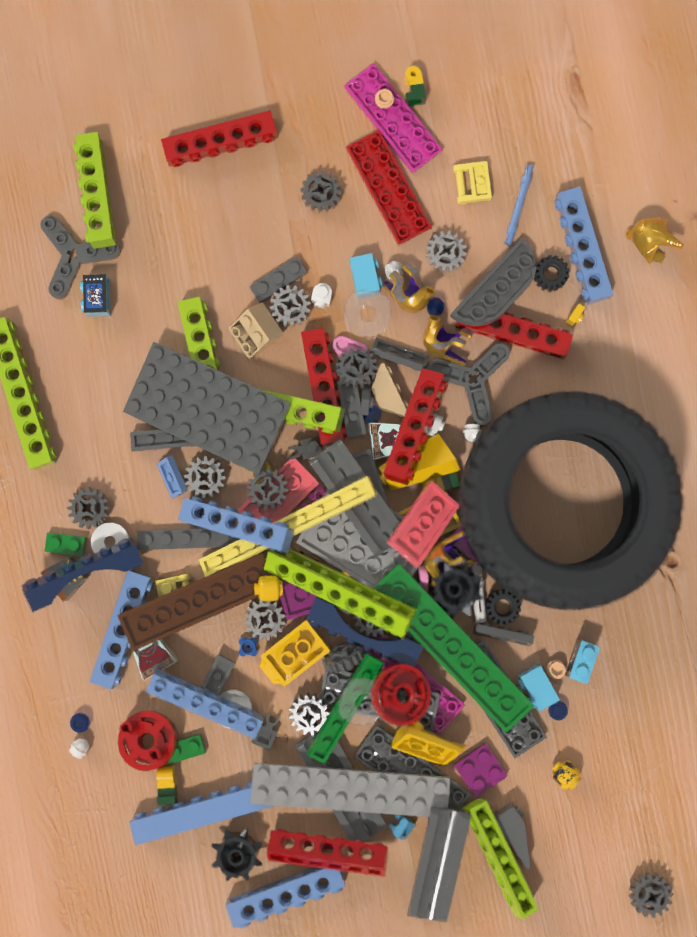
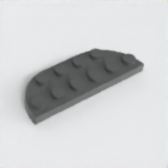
[450,238,536,326]

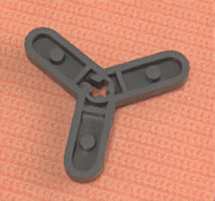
[40,215,121,300]
[427,343,510,426]

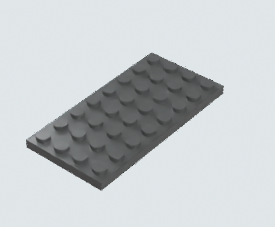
[123,342,292,475]

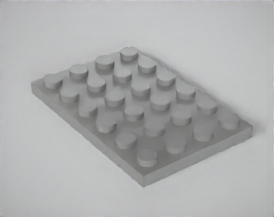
[296,490,418,588]

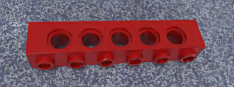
[161,110,278,167]
[455,312,573,360]
[301,328,347,446]
[383,368,448,486]
[266,829,388,877]

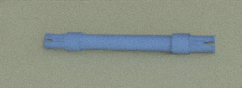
[504,165,534,246]

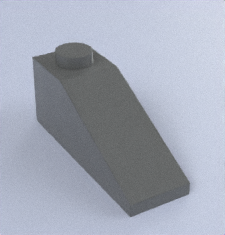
[493,802,531,870]

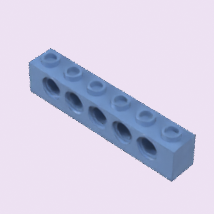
[554,186,613,305]
[178,496,295,553]
[89,570,154,690]
[146,668,263,739]
[225,867,345,928]

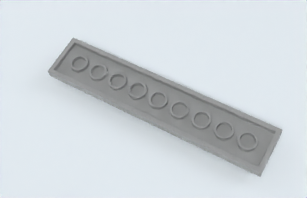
[250,762,450,817]

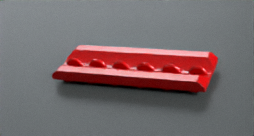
[346,130,432,245]

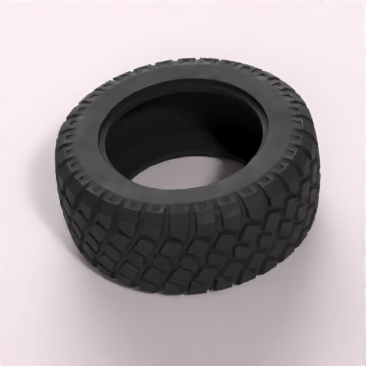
[459,391,684,610]

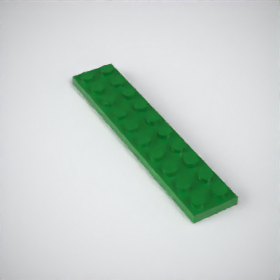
[372,563,534,733]

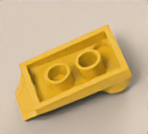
[260,619,331,687]
[391,721,468,766]

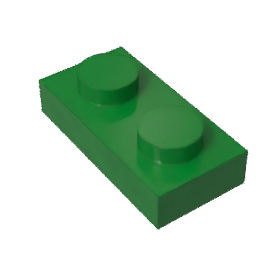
[44,533,87,556]
[167,734,206,765]

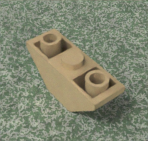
[371,363,408,418]

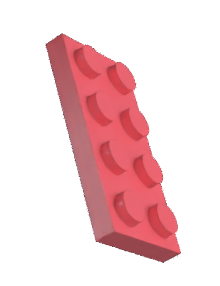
[238,459,320,528]
[387,481,459,567]

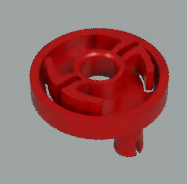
[371,664,431,726]
[118,711,177,771]

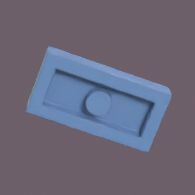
[157,456,188,498]

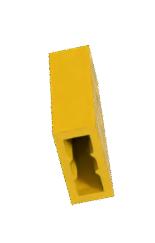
[378,433,460,491]

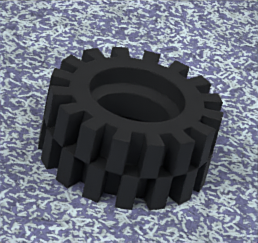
[534,255,570,292]
[485,589,521,625]

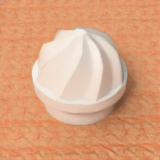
[385,261,404,279]
[463,424,482,442]
[69,738,90,759]

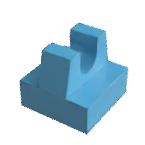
[389,815,416,840]

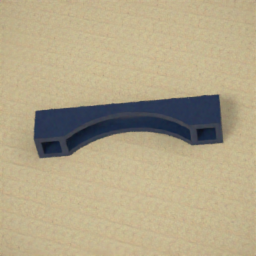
[21,538,143,612]
[307,597,423,667]

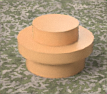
[375,89,394,109]
[546,659,566,679]

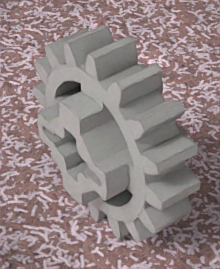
[426,231,467,273]
[270,285,311,327]
[184,456,226,498]
[244,600,286,641]

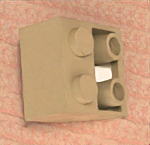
[228,303,284,359]

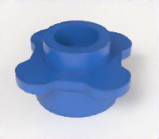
[239,637,258,656]

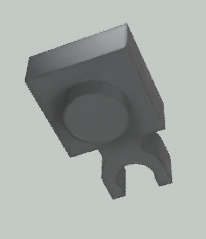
[361,383,374,415]
[287,436,322,460]
[251,713,280,751]

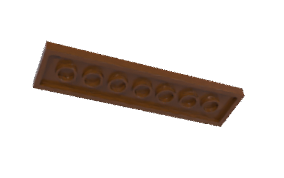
[117,553,272,652]

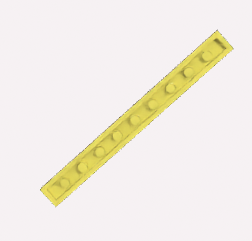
[199,477,377,577]

